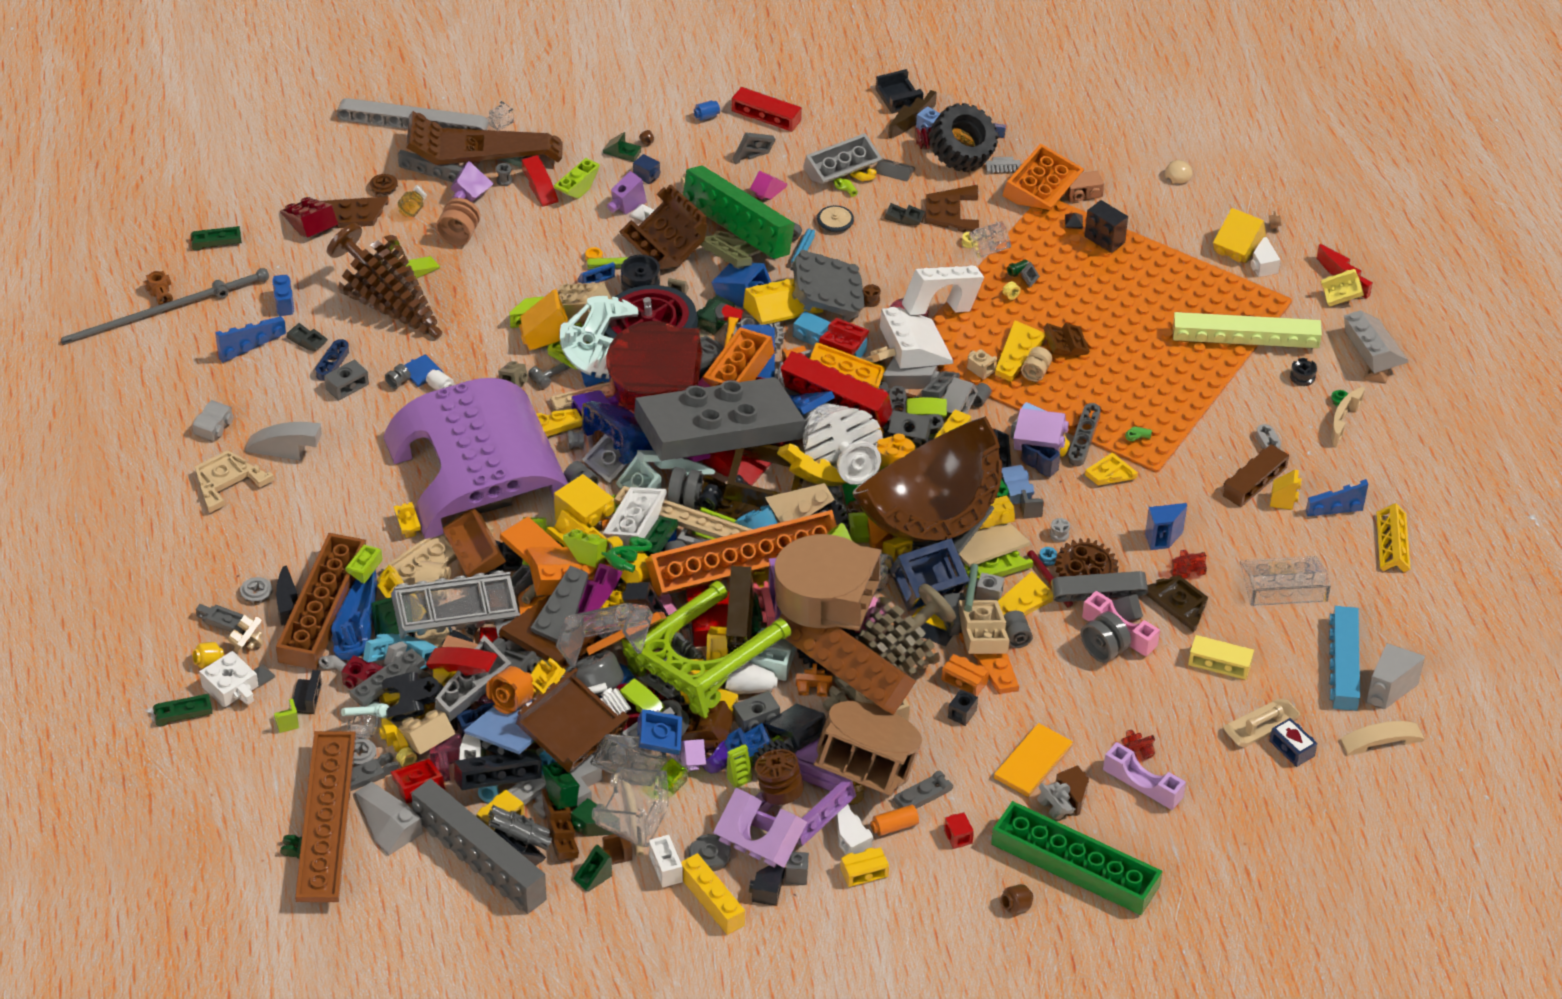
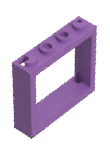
[751,759,856,846]

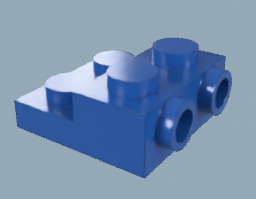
[637,709,682,755]

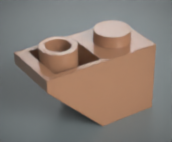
[1069,170,1104,202]

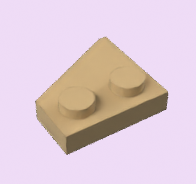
[861,346,896,363]

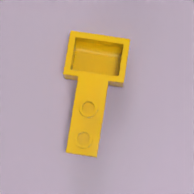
[583,527,651,583]

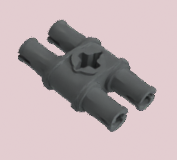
[488,805,552,850]

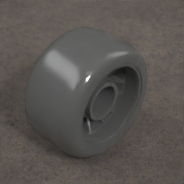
[565,651,624,697]

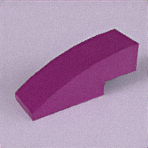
[575,563,622,621]

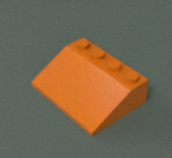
[1002,143,1084,210]
[526,547,615,596]

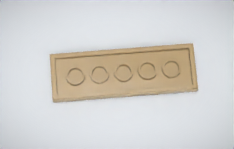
[381,510,494,585]

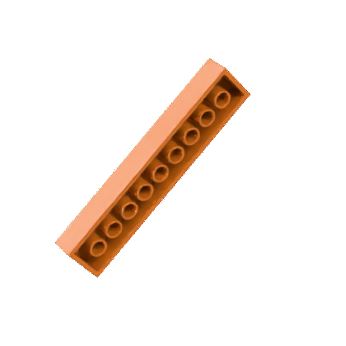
[645,510,837,597]

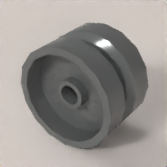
[667,467,703,510]
[1080,611,1131,663]

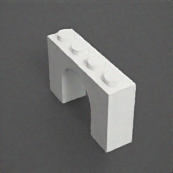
[902,266,984,315]

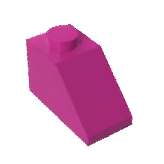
[750,170,788,200]

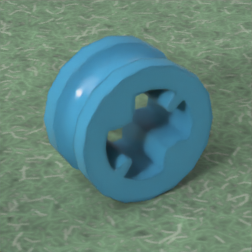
[1039,547,1057,566]

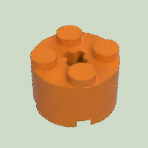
[486,666,534,714]

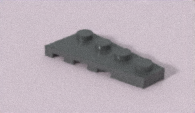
[531,565,589,647]

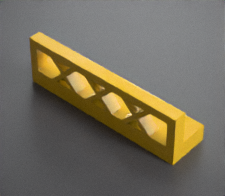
[1376,503,1411,572]

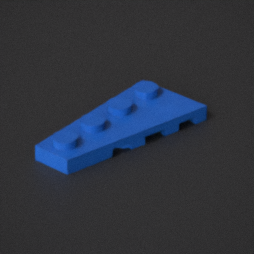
[215,316,286,363]

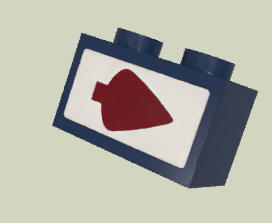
[1269,718,1318,767]

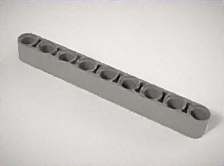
[336,98,489,130]

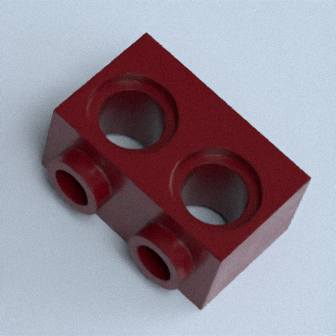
[341,655,384,689]

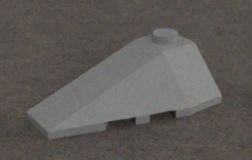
[355,782,422,856]

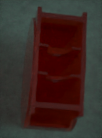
[606,321,703,412]

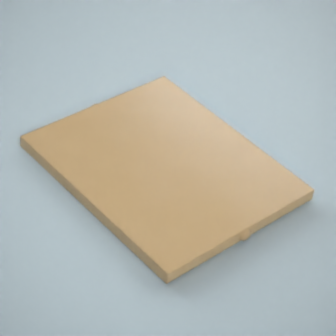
[959,522,1030,567]

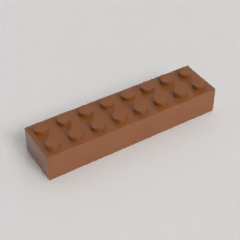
[276,533,366,670]
[779,613,916,715]

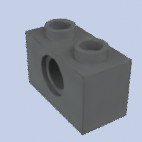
[324,359,369,401]
[888,410,932,445]
[733,691,780,733]

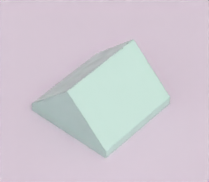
[616,455,662,489]

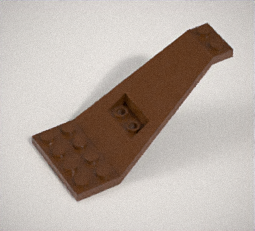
[406,111,563,165]

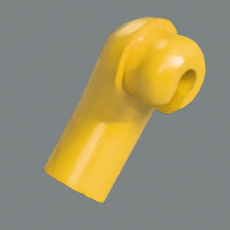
[850,168,877,182]

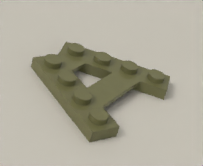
[700,231,762,268]

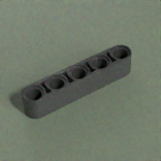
[1051,571,1148,602]

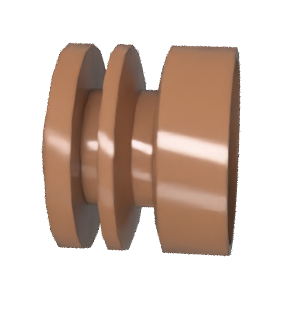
[436,198,481,246]

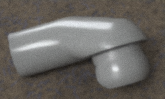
[318,655,347,672]

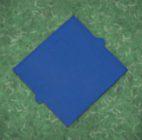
[404,354,444,387]

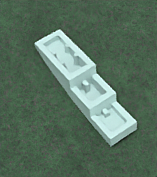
[637,450,715,475]

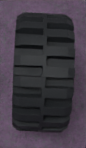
[929,103,998,172]

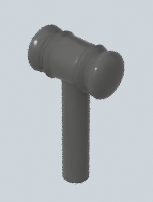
[528,363,571,389]

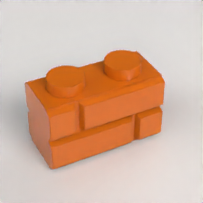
[941,654,989,696]

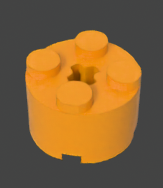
[877,434,915,471]

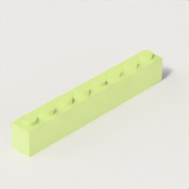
[1173,312,1322,348]

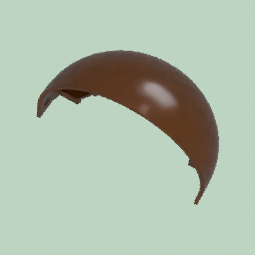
[853,416,1002,542]

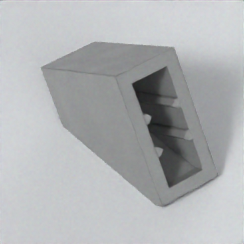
[883,357,940,389]

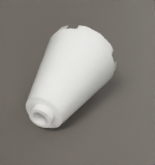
[721,662,778,694]

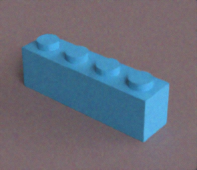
[793,311,867,358]

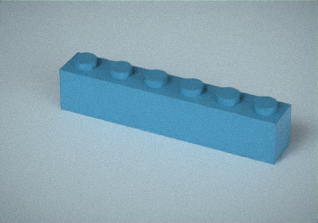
[1329,606,1360,711]

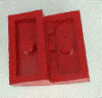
[819,318,869,355]

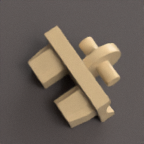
[227,615,263,654]

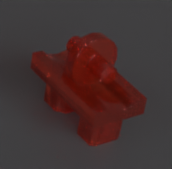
[1170,549,1207,580]
[1121,729,1155,761]

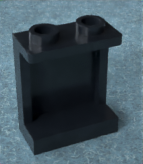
[876,69,924,114]
[765,703,826,750]

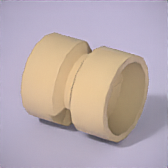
[1021,347,1052,381]

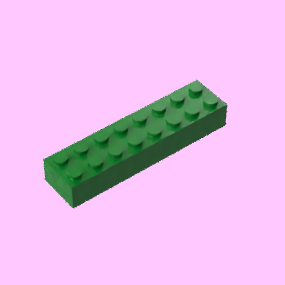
[683,165,795,259]
[991,801,1163,915]

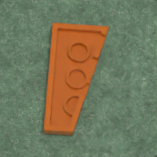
[959,633,1019,694]

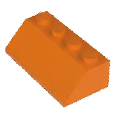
[703,327,775,386]

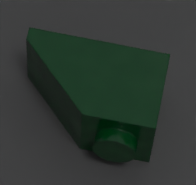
[571,798,620,837]

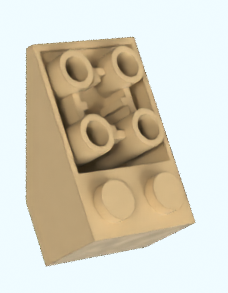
[558,282,612,322]

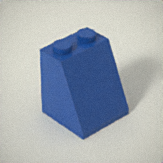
[711,263,771,309]

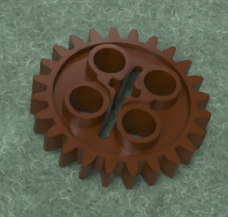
[1055,538,1119,577]

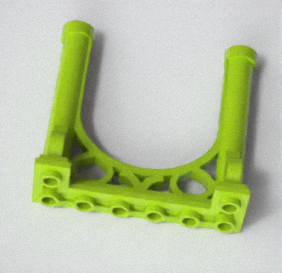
[621,581,791,718]

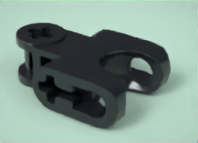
[382,672,444,722]

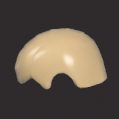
[1165,160,1193,184]

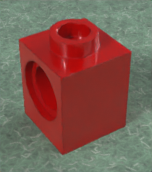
[944,812,974,849]

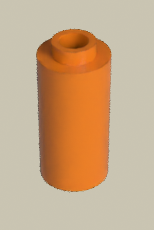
[870,804,919,836]

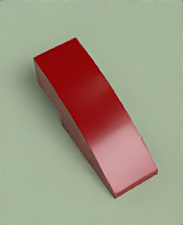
[522,155,559,207]

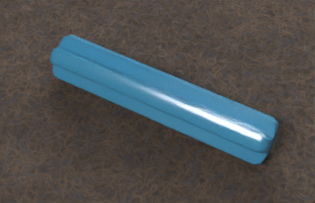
[791,228,815,265]

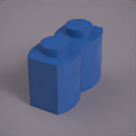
[272,274,294,316]

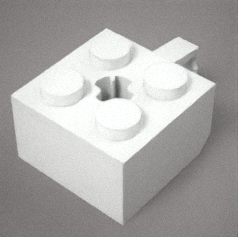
[199,651,258,707]

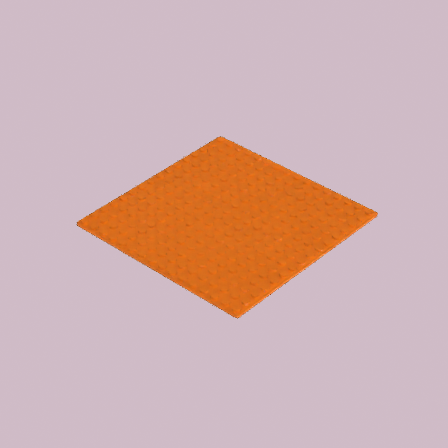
[931,201,1292,472]

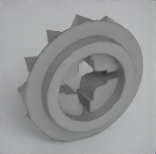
[240,577,272,603]
[353,738,376,766]

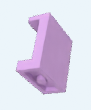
[1013,408,1069,452]

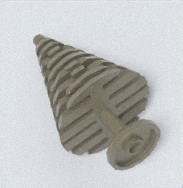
[823,583,956,711]

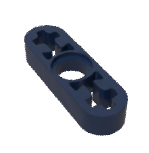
[315,339,349,381]

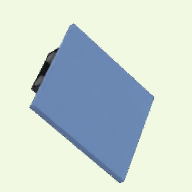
[464,701,534,757]

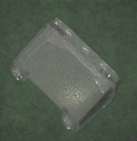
[592,767,669,847]

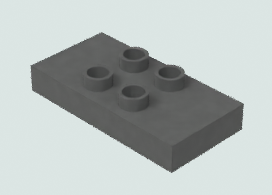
[634,377,805,461]

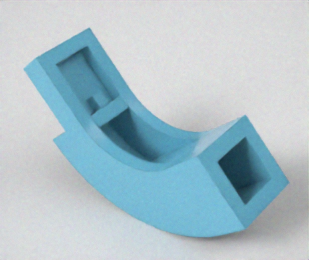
[363,634,438,669]

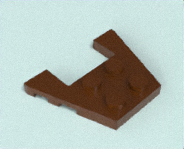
[926,185,979,235]

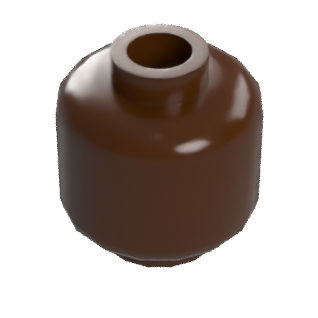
[1001,884,1033,914]

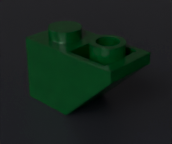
[542,762,580,809]

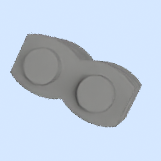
[193,400,234,441]

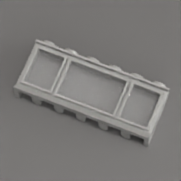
[391,571,520,639]

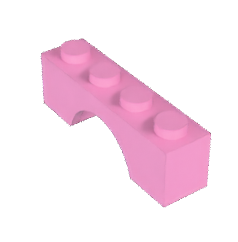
[1082,591,1160,657]

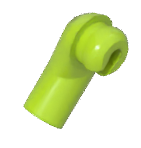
[834,178,858,197]

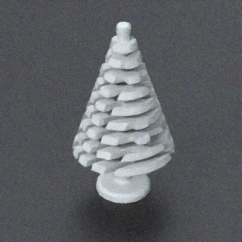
[801,403,883,484]

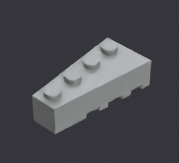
[435,635,511,722]

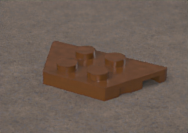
[322,196,389,228]

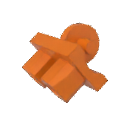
[796,664,832,697]

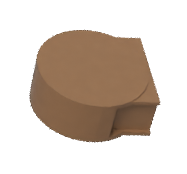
[775,534,882,631]
[814,701,922,796]

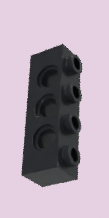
[454,749,542,791]

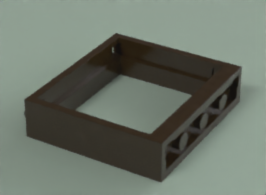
[724,444,805,509]
[726,566,754,654]

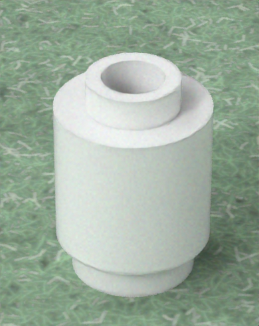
[426,370,454,390]

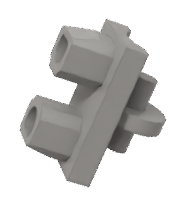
[1037,782,1075,820]

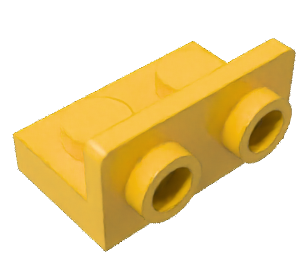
[546,510,589,547]

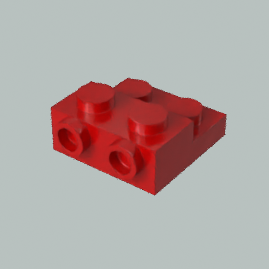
[391,758,446,803]

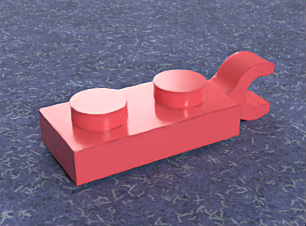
[753,581,775,627]

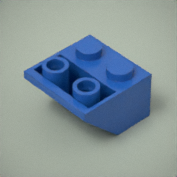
[1145,503,1187,550]

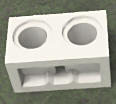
[649,835,683,888]

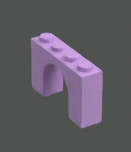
[713,788,807,868]

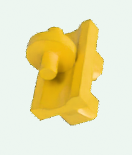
[393,502,421,538]

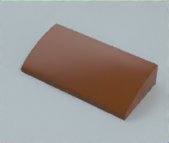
[443,508,506,577]

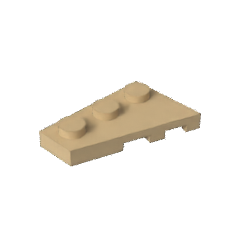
[765,483,835,523]

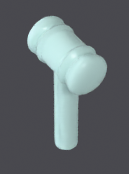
[341,701,390,718]

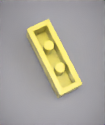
[1188,635,1254,680]

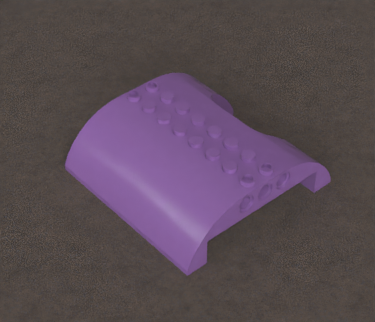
[384,378,568,539]

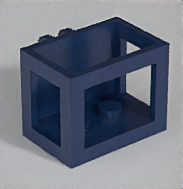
[890,539,970,611]

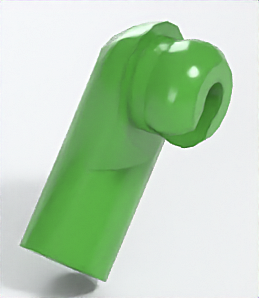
[1125,427,1152,441]

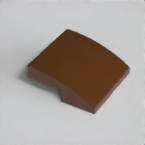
[1043,323,1090,356]

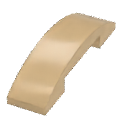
[1331,387,1365,447]
[1340,721,1424,756]

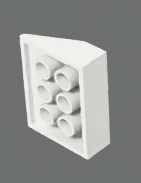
[880,307,953,369]

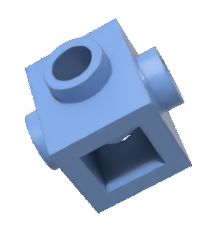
[916,106,940,131]

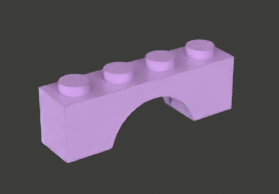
[1103,742,1186,810]

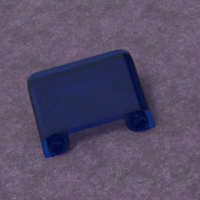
[582,401,654,465]

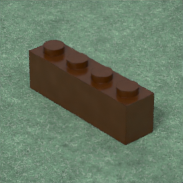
[1223,444,1289,507]

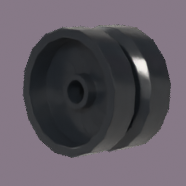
[621,255,660,291]

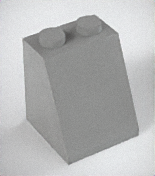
[1366,643,1425,709]

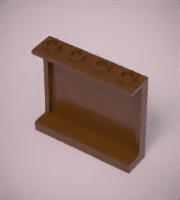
[499,595,603,669]
[516,668,629,773]

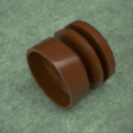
[755,749,804,805]

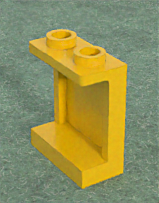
[706,626,728,661]

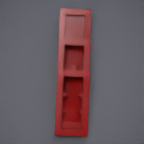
[1316,243,1373,299]
[426,647,498,675]

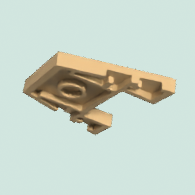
[195,450,274,513]

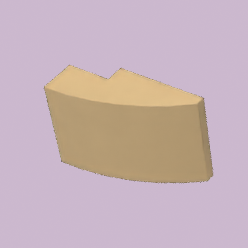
[958,600,1010,654]

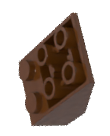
[681,701,735,744]

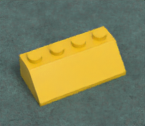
[743,278,823,325]

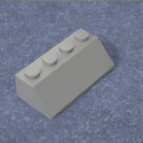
[803,133,883,184]
[1344,310,1408,373]

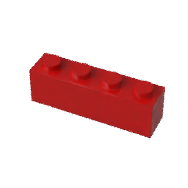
[732,87,802,132]

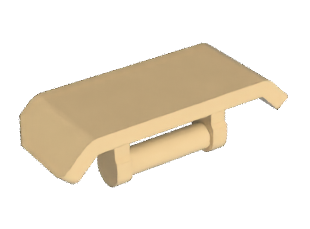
[1223,699,1301,747]

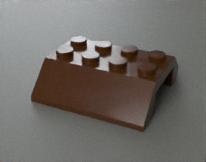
[619,185,708,269]

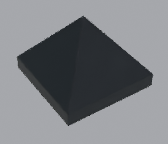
[1065,213,1083,229]

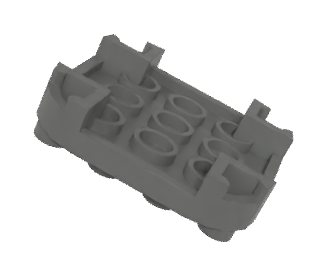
[790,250,864,322]

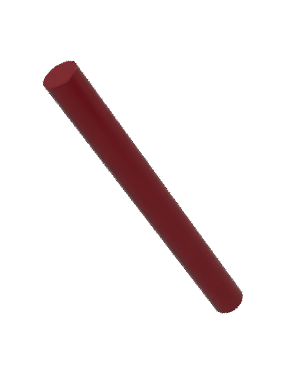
[1027,550,1073,608]

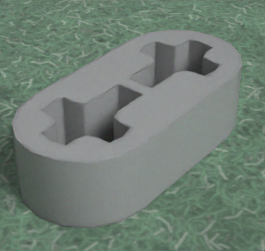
[1256,424,1281,449]

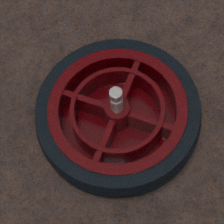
[603,285,698,359]

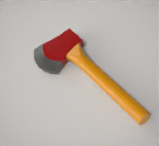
[715,303,743,349]

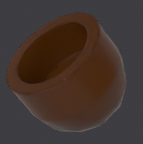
[639,130,654,145]

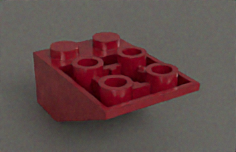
[280,197,338,238]

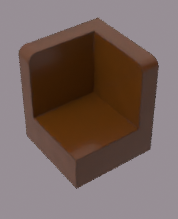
[602,831,632,865]

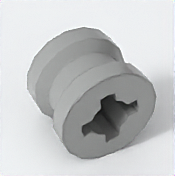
[1050,518,1070,543]

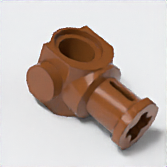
[143,271,173,305]

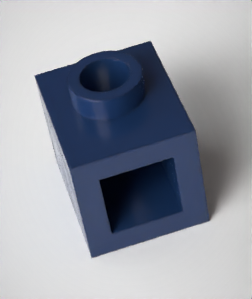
[633,154,661,184]

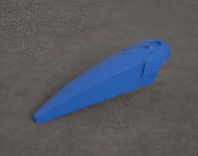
[332,569,377,660]

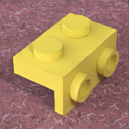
[1321,269,1364,307]

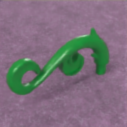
[601,537,653,573]

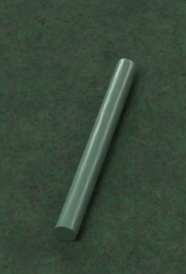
[964,563,978,612]

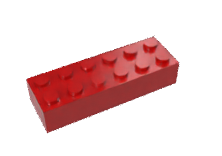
[780,351,893,429]

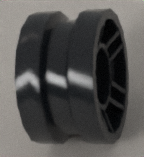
[1290,358,1317,386]

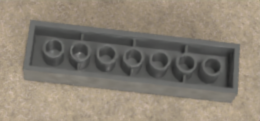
[411,778,547,914]

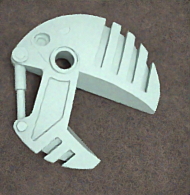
[560,296,648,379]

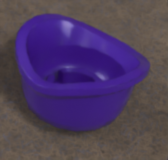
[701,740,728,774]

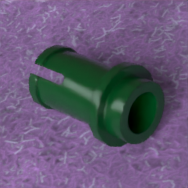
[1007,259,1029,277]

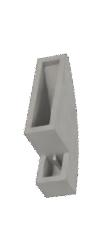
[245,422,322,460]
[570,755,602,808]

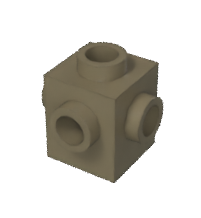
[498,361,528,388]

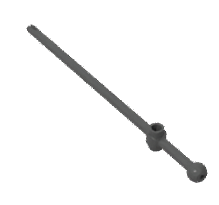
[61,268,269,344]

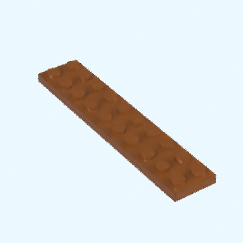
[295,731,356,902]

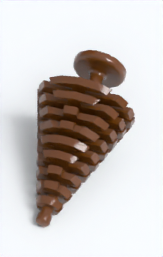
[326,223,443,339]

